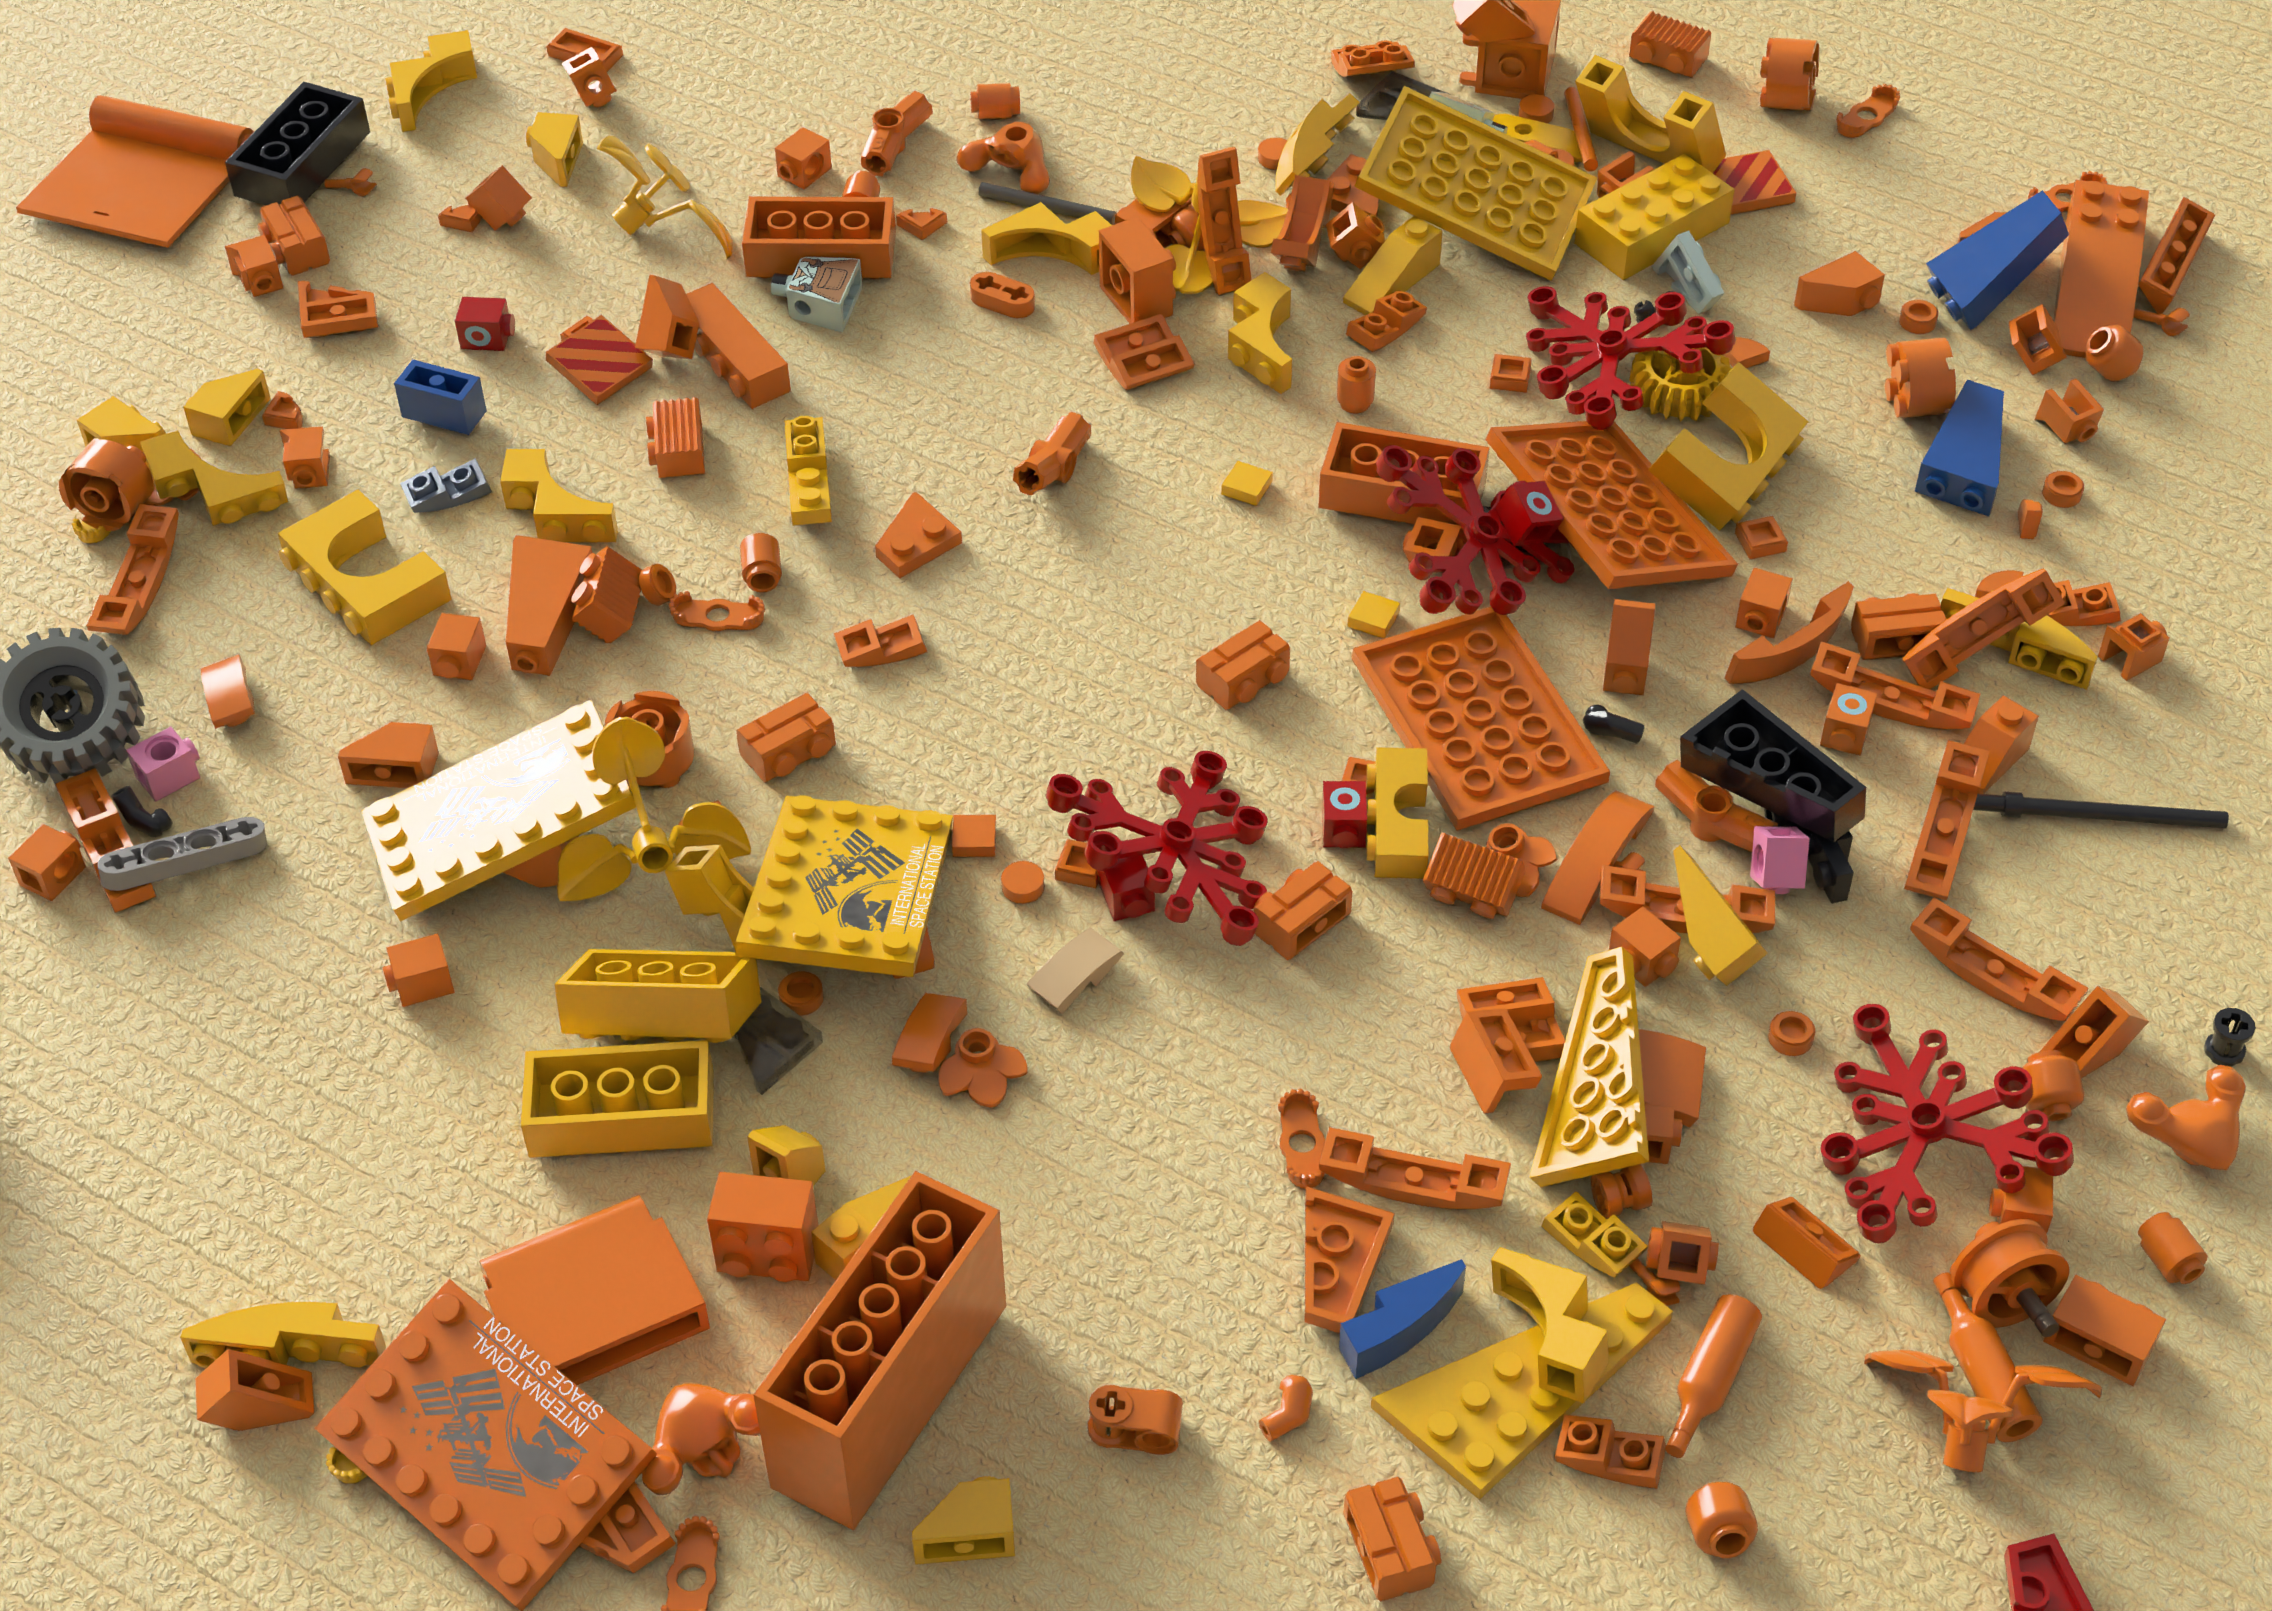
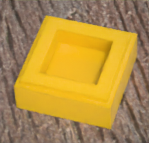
[1221,461,1273,506]
[1347,591,1400,639]

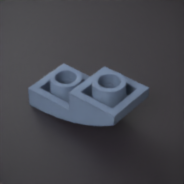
[400,458,492,513]

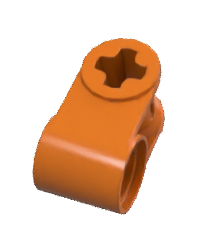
[1088,1385,1183,1455]

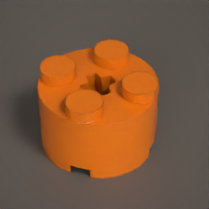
[1760,38,1820,111]
[1885,337,1956,418]
[59,439,154,531]
[605,691,694,788]

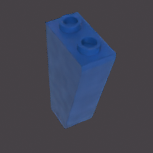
[1926,190,2069,330]
[1915,380,2004,517]

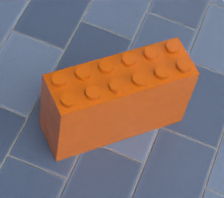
[753,1171,1006,1531]

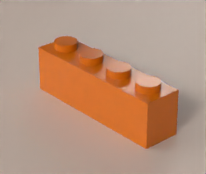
[686,282,791,409]

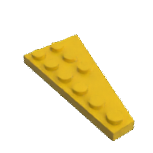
[1529,947,1649,1187]
[1371,1282,1673,1500]

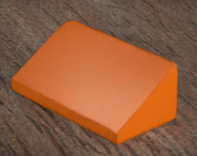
[1753,1197,1861,1289]

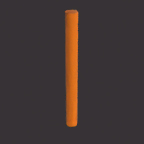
[1564,87,1598,171]

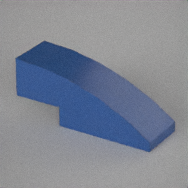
[1339,1259,1466,1379]

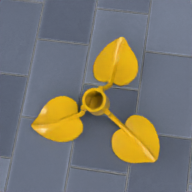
[597,135,733,259]
[1130,156,1288,294]
[557,717,751,901]

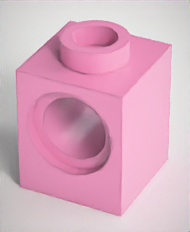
[126,727,200,802]
[1750,826,1810,894]

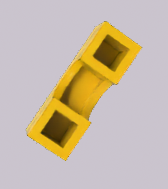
[1366,747,1429,879]

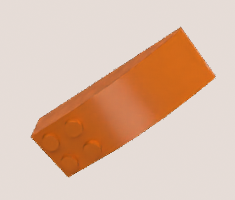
[2053,180,2149,358]

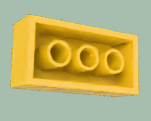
[1574,153,1735,281]
[554,949,762,1043]
[521,1040,714,1158]

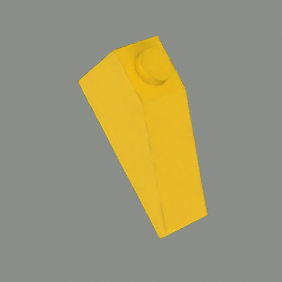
[1343,216,1443,315]
[1673,845,1768,986]
[811,1175,912,1280]

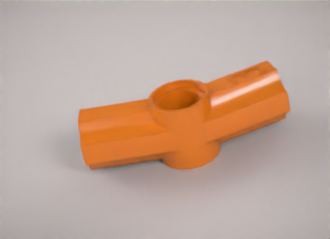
[861,91,933,177]
[1013,412,1091,495]
[1655,760,1778,852]

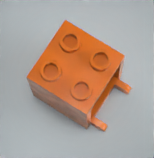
[1459,0,1561,99]

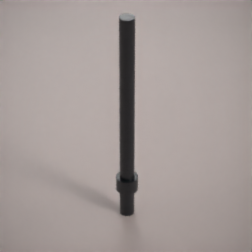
[1973,791,2229,829]

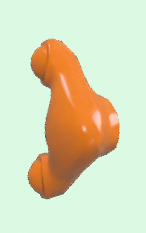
[956,122,1050,194]
[2126,1065,2246,1170]
[642,1383,760,1495]

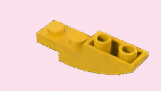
[1275,93,1360,196]
[784,416,832,526]
[1941,588,2098,690]
[180,1302,386,1368]

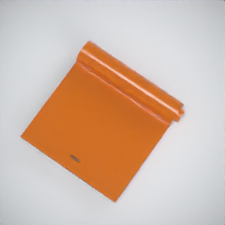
[16,95,254,248]

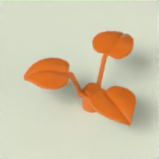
[1864,1350,2102,1472]

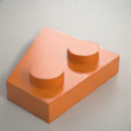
[1327,154,1379,216]
[298,281,378,338]
[875,492,962,578]

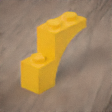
[385,30,477,132]
[981,202,1112,275]
[1228,272,1292,394]
[140,430,288,526]
[500,449,618,542]
[664,845,754,948]
[1491,1247,1609,1403]

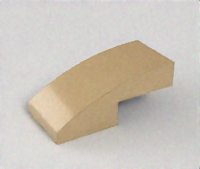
[1027,927,1124,1014]

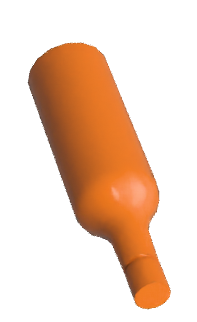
[1933,1272,2043,1442]
[1665,1294,1762,1458]

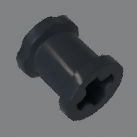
[2204,1008,2256,1067]

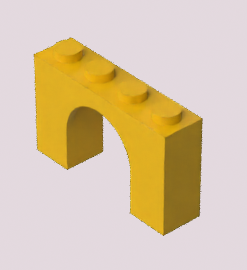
[1575,55,1726,173]
[1648,362,1809,531]
[278,489,452,646]

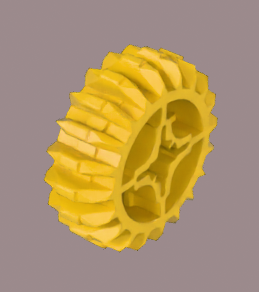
[1629,348,1732,422]

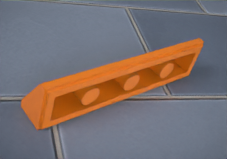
[2138,197,2215,314]

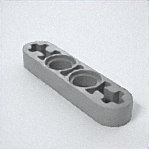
[98,817,267,891]

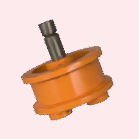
[1950,1219,2070,1337]

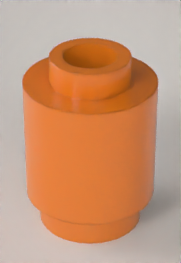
[970,83,1020,120]
[842,171,880,197]
[1337,356,1376,414]
[740,533,782,592]
[2138,1212,2208,1284]

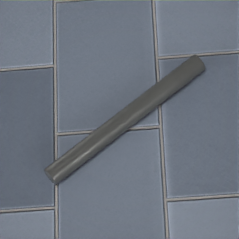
[979,182,1117,225]

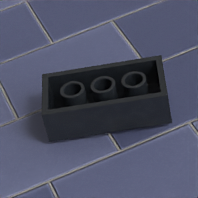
[225,81,370,206]

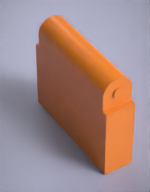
[479,1195,710,1385]

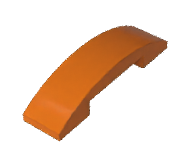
[1197,147,1251,295]
[86,504,179,635]
[1902,568,2065,689]
[1724,581,1854,684]
[1810,641,1981,729]
[1904,740,1990,901]
[1541,791,1654,925]
[1600,865,1775,933]
[1910,898,2089,1021]
[1319,1127,1511,1209]

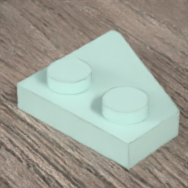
[1652,230,1724,314]

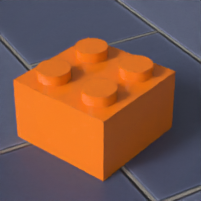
[1098,216,1176,324]
[707,1172,819,1282]

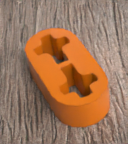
[970,272,1035,318]

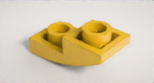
[1541,1191,1648,1278]

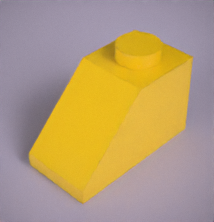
[526,112,583,187]
[183,369,271,447]
[747,1125,826,1186]
[912,1476,1015,1565]

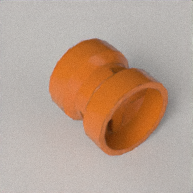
[1591,1164,1653,1219]

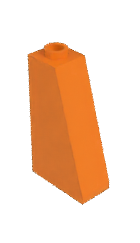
[506,535,593,676]

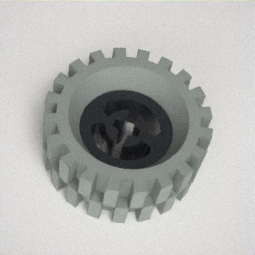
[0,627,145,784]

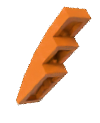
[55,768,156,913]

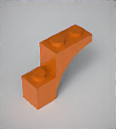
[1271,175,1335,272]

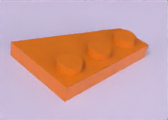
[1305,1186,1395,1333]

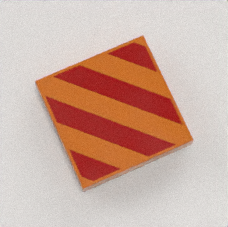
[1713,150,1796,215]
[546,315,653,405]

